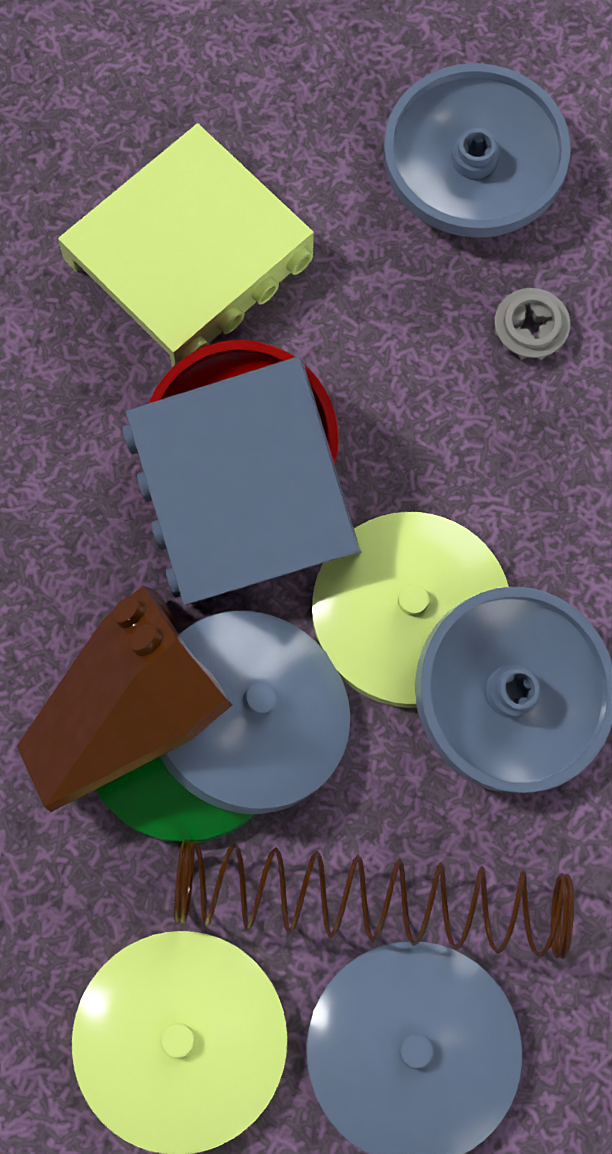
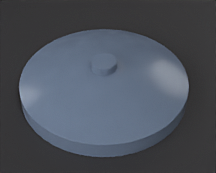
[383,63,571,237]
[415,587,612,793]
[159,611,350,814]
[307,941,522,1154]

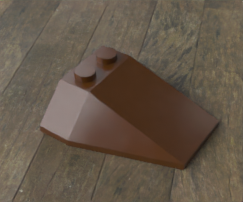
[17,586,233,812]

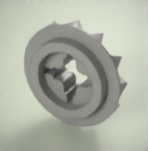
[495,288,570,361]

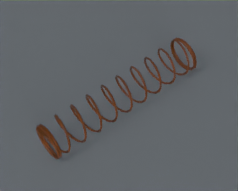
[174,839,574,960]

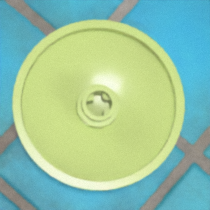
[312,512,509,708]
[72,931,287,1154]

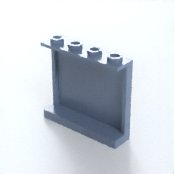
[123,356,361,605]

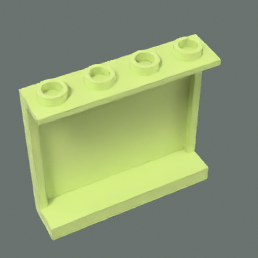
[58,123,314,367]

